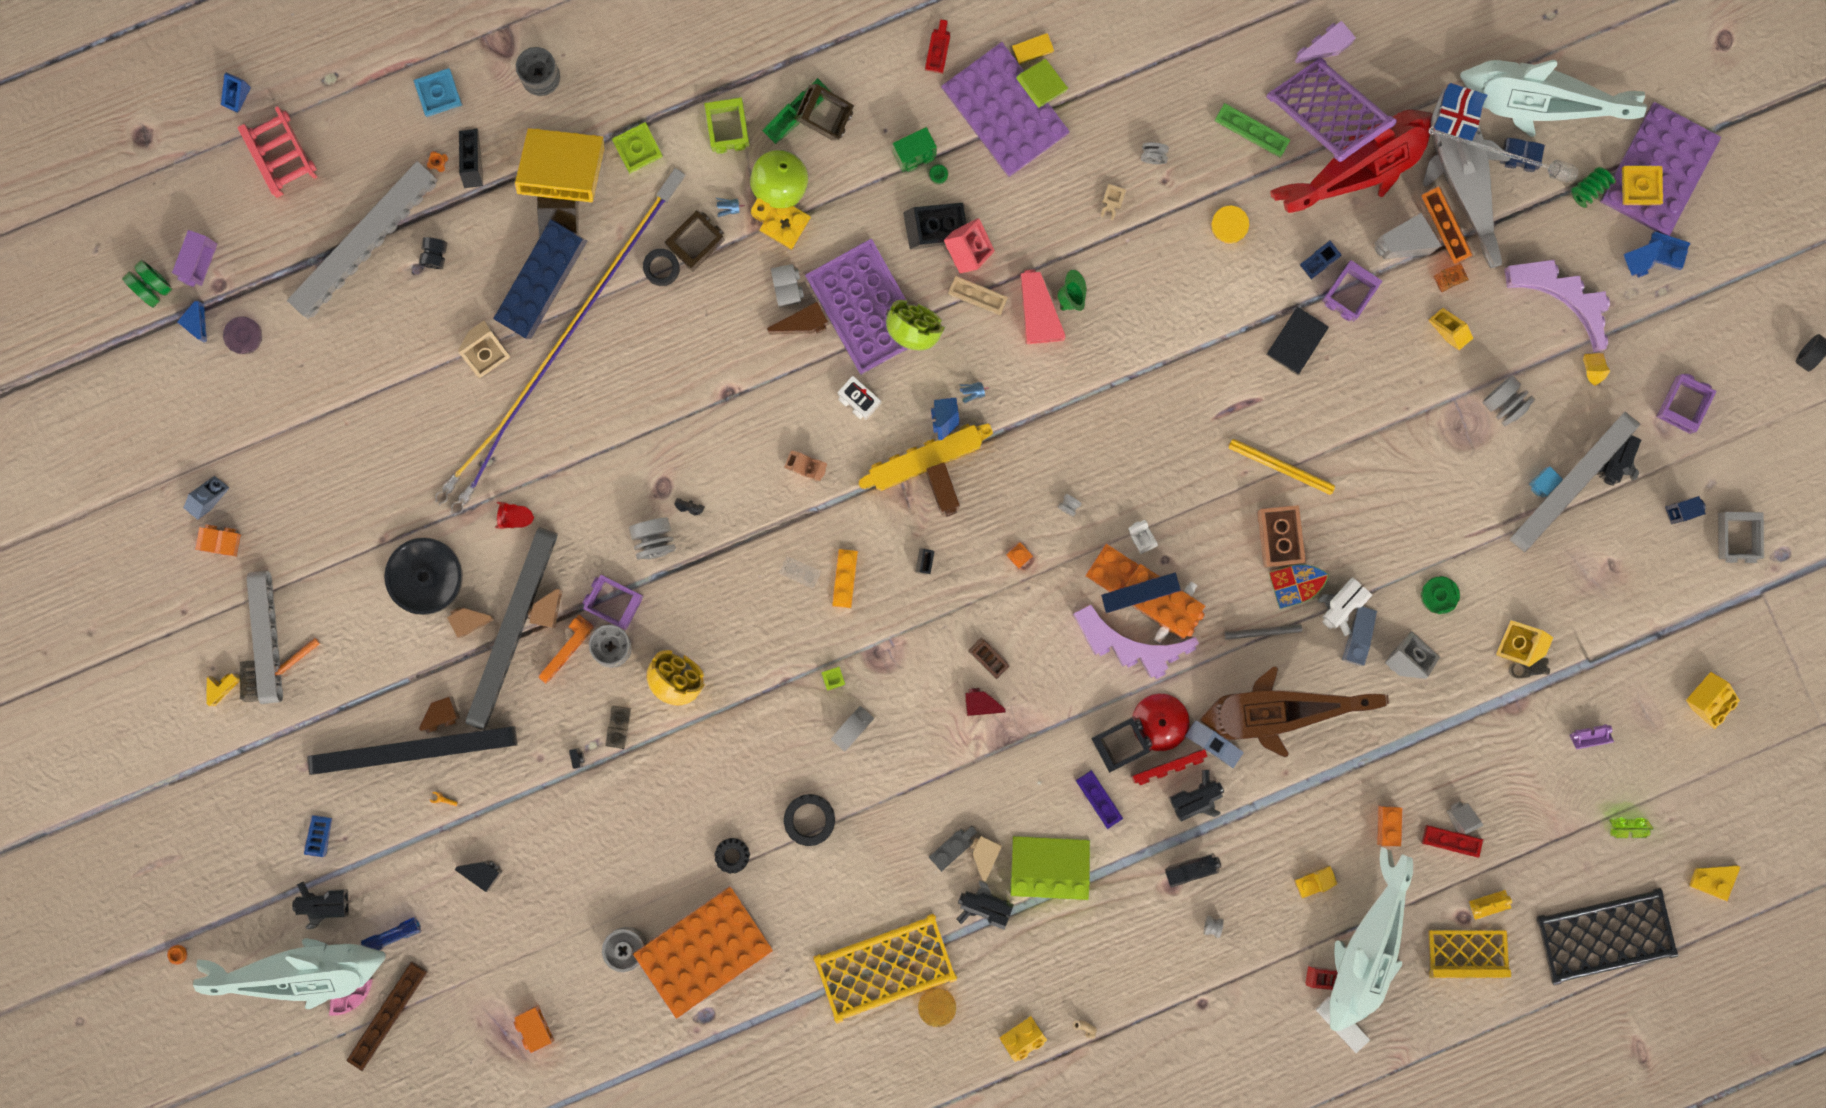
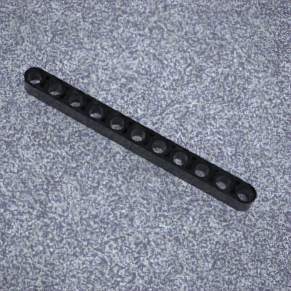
[307,726,518,775]

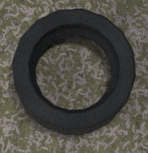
[643,248,680,286]
[1795,334,1826,372]

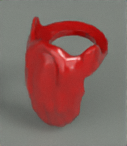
[495,501,534,529]

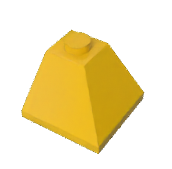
[1496,620,1554,667]

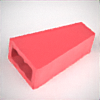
[1020,269,1065,344]

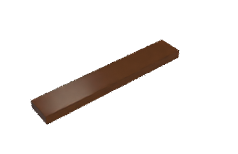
[346,961,428,1071]

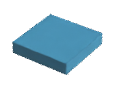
[413,68,462,117]

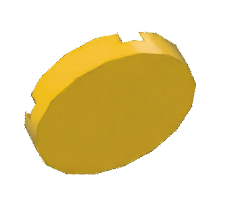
[1211,205,1250,244]

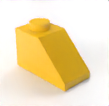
[1429,308,1474,350]

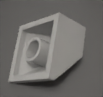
[1385,631,1440,679]

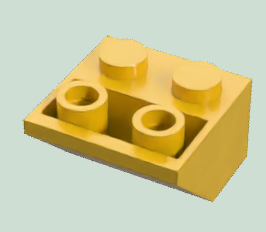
[1686,672,1740,729]

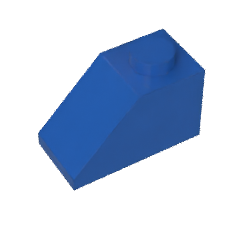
[1623,239,1664,278]

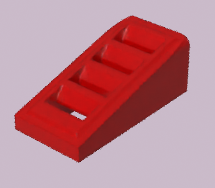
[1306,966,1338,990]

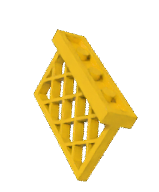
[1428,930,1511,978]

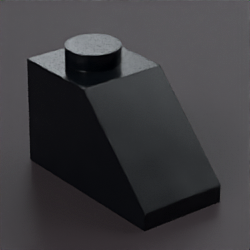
[454,860,503,892]

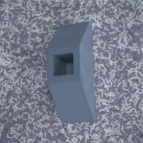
[1185,720,1244,768]

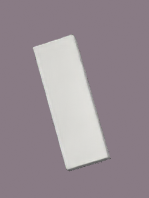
[1315,997,1370,1053]

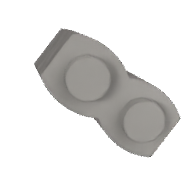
[771,264,804,308]

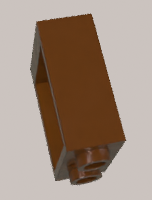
[926,462,960,517]

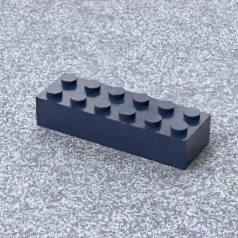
[493,219,588,339]

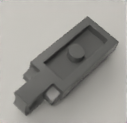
[929,826,977,872]

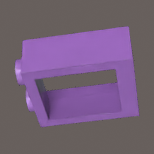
[172,230,217,287]
[1322,260,1382,322]
[1656,373,1717,434]
[582,575,644,630]

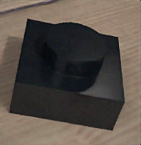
[569,748,585,769]

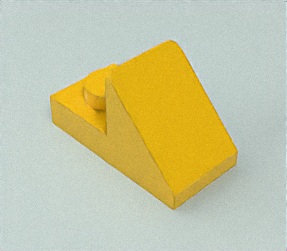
[206,673,242,706]
[1294,866,1338,899]

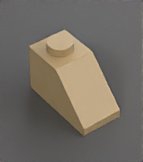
[971,835,1002,881]

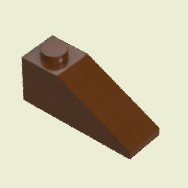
[767,302,829,335]

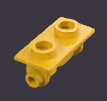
[1469,890,1512,920]

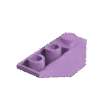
[1295,21,1356,64]

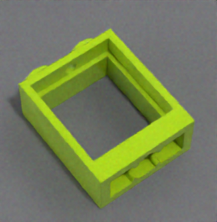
[704,97,750,154]

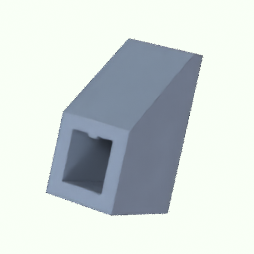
[183,476,229,520]

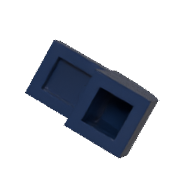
[1300,240,1342,280]

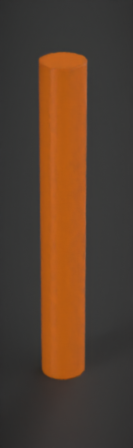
[275,638,320,676]

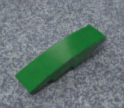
[762,78,831,144]

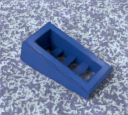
[304,815,332,857]

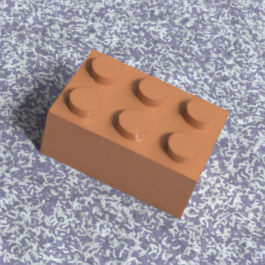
[1257,505,1306,568]

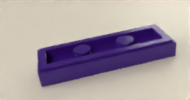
[1075,770,1123,829]

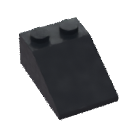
[903,202,967,250]

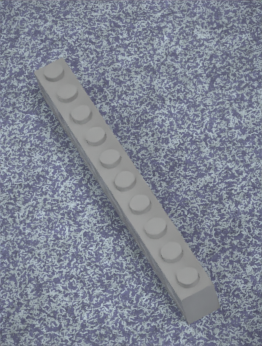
[287,161,438,319]

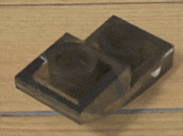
[605,705,632,749]

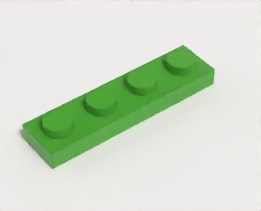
[1214,103,1290,158]

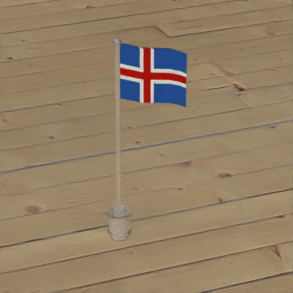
[1429,83,1578,183]

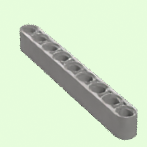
[1510,412,1640,552]

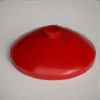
[1132,693,1190,751]

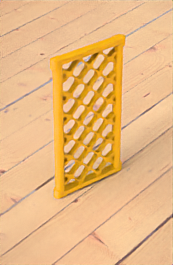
[813,913,957,1024]

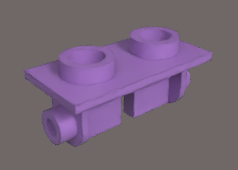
[1569,724,1614,750]

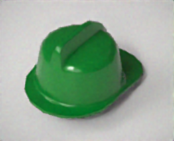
[1057,270,1087,311]

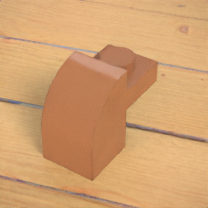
[784,450,827,482]

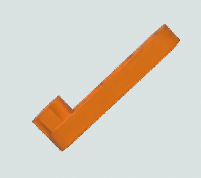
[538,614,594,684]

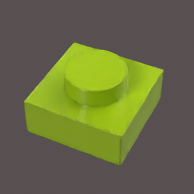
[821,666,846,691]

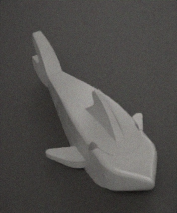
[1423,88,1510,269]

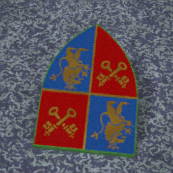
[1269,564,1329,609]

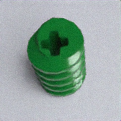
[1571,167,1616,208]

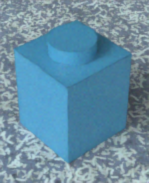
[1529,466,1563,497]

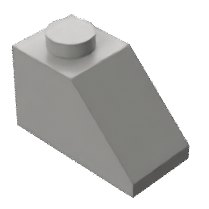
[1447,801,1484,834]

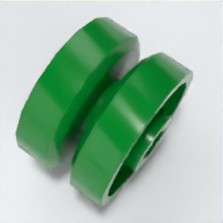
[122,259,173,308]

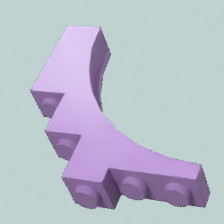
[1504,260,1610,352]
[1073,605,1199,679]

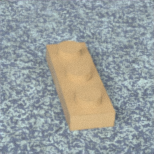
[948,276,1008,316]

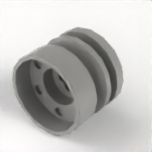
[1482,375,1535,426]
[629,517,676,560]
[589,625,632,668]

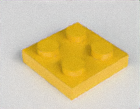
[1622,166,1663,205]

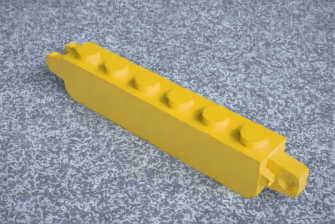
[858,423,993,491]

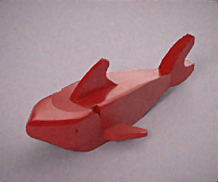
[1270,109,1433,213]

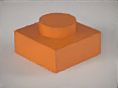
[1006,542,1033,569]

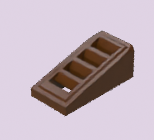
[968,638,1010,680]

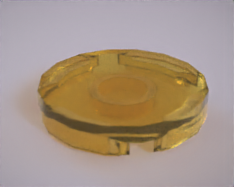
[918,988,956,1027]

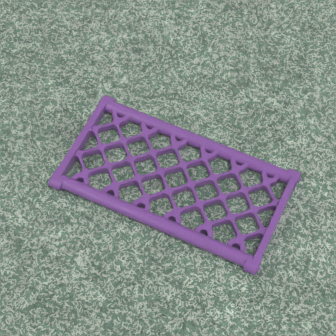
[1266,57,1396,162]

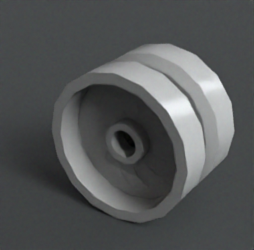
[602,927,647,972]

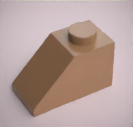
[528,589,563,628]
[447,607,495,638]

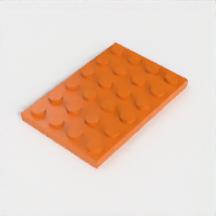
[633,886,773,1019]

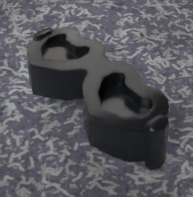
[674,498,705,516]

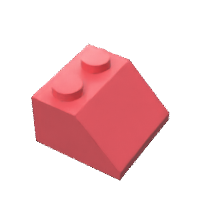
[944,218,995,273]

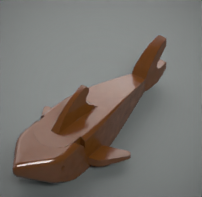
[1200,666,1390,757]

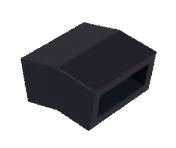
[915,549,935,575]

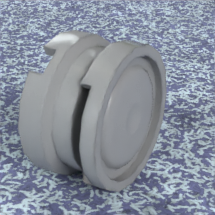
[1141,142,1169,164]

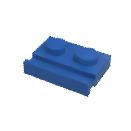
[1649,231,1690,270]

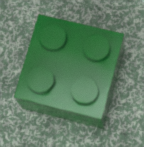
[892,127,937,172]

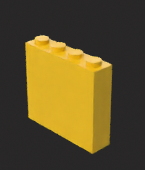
[515,128,605,203]

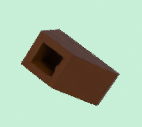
[419,696,460,734]

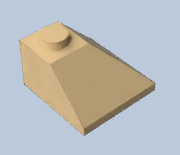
[458,320,510,378]

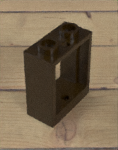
[794,84,854,140]
[664,210,725,272]

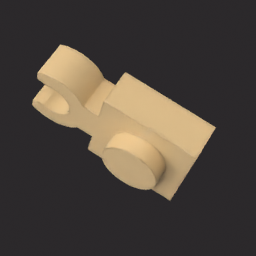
[1101,184,1126,220]

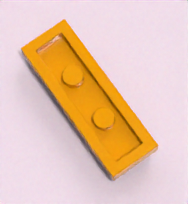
[832,549,858,608]

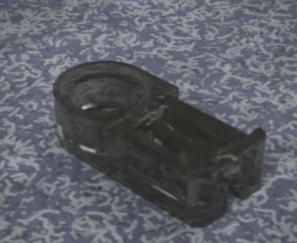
[1509,658,1550,679]

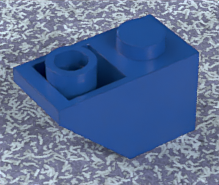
[931,397,959,440]

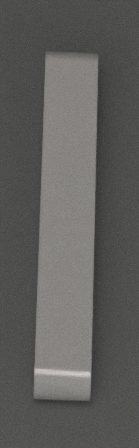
[247,570,283,704]

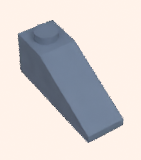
[1342,606,1377,666]

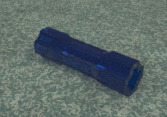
[361,917,422,950]

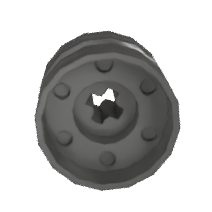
[516,47,561,96]

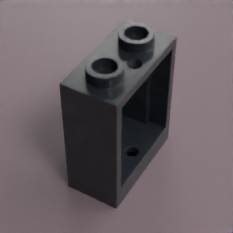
[1091,716,1153,773]

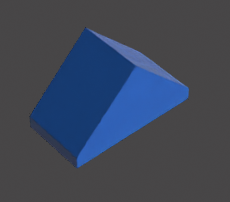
[221,72,251,113]
[177,301,207,342]

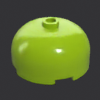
[750,150,808,208]
[886,300,945,351]

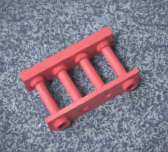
[237,107,317,198]

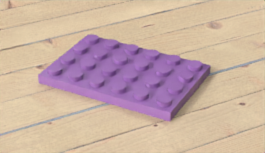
[941,42,1070,177]
[1600,102,1721,236]
[805,238,908,375]

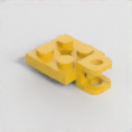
[751,198,811,250]

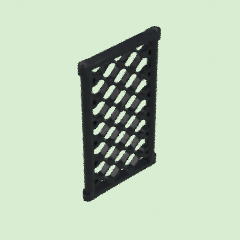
[1536,888,1678,985]

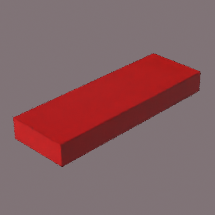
[1421,825,1484,858]

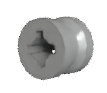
[1058,494,1082,517]
[1204,916,1224,938]

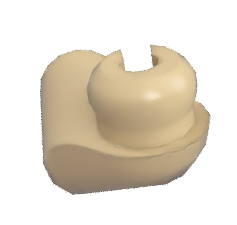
[1073,1020,1097,1039]

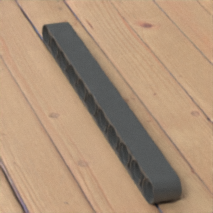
[466,527,558,730]

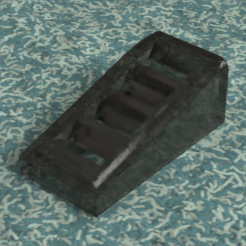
[240,660,259,702]

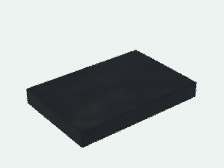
[1266,306,1329,375]

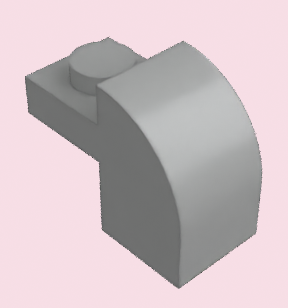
[831,706,874,752]

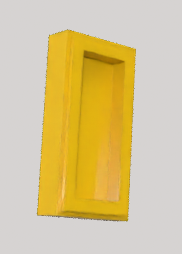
[1012,33,1054,65]

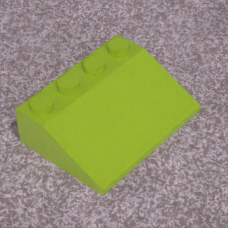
[1010,836,1090,900]

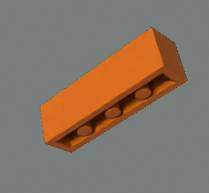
[1421,186,1474,264]

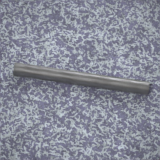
[1225,624,1302,640]

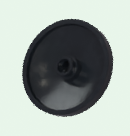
[384,538,463,615]

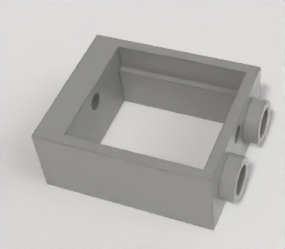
[1718,512,1764,563]

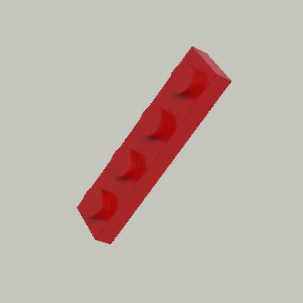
[1131,749,1208,786]

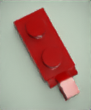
[925,19,951,74]

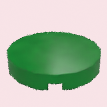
[1421,576,1460,615]

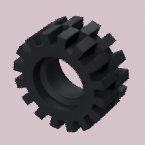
[714,838,750,874]

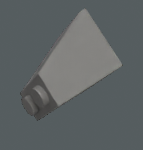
[1374,213,1441,259]

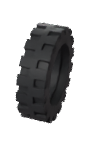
[783,794,835,846]

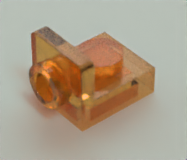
[1434,263,1469,292]

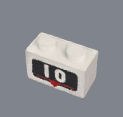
[837,376,881,420]

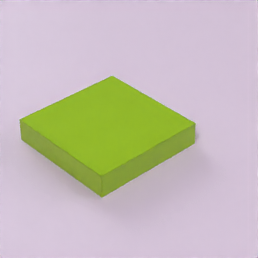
[1016,59,1068,108]
[612,122,663,174]

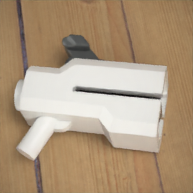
[1318,577,1372,636]

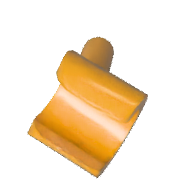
[429,792,458,806]

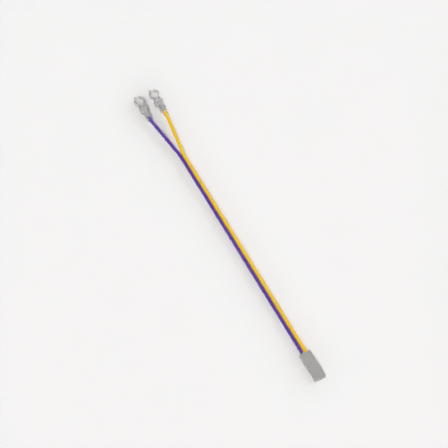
[435,168,686,516]

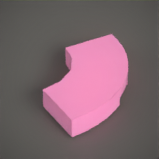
[329,979,373,1016]

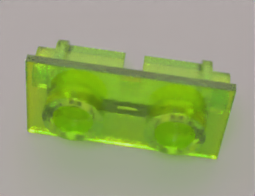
[1609,818,1653,838]

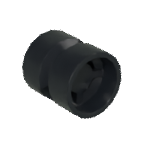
[418,237,448,269]

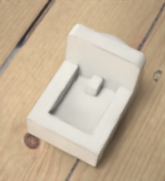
[1129,520,1158,554]

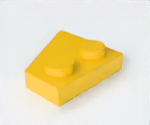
[1689,865,1741,902]

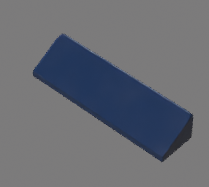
[1101,572,1182,613]

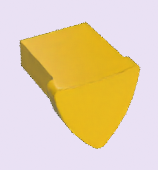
[1583,353,1610,386]

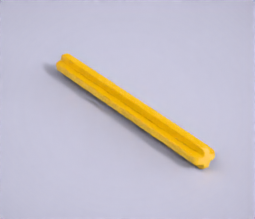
[1228,439,1335,495]

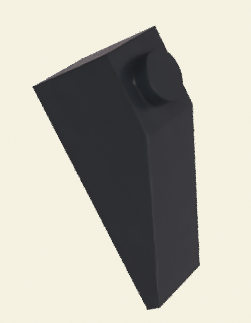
[459,128,483,189]

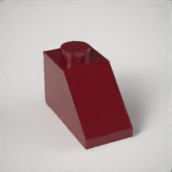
[965,688,1006,716]

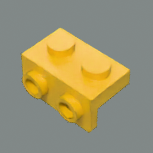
[999,1016,1047,1062]

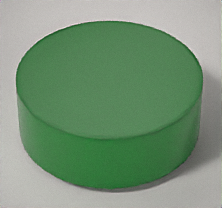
[929,164,948,185]

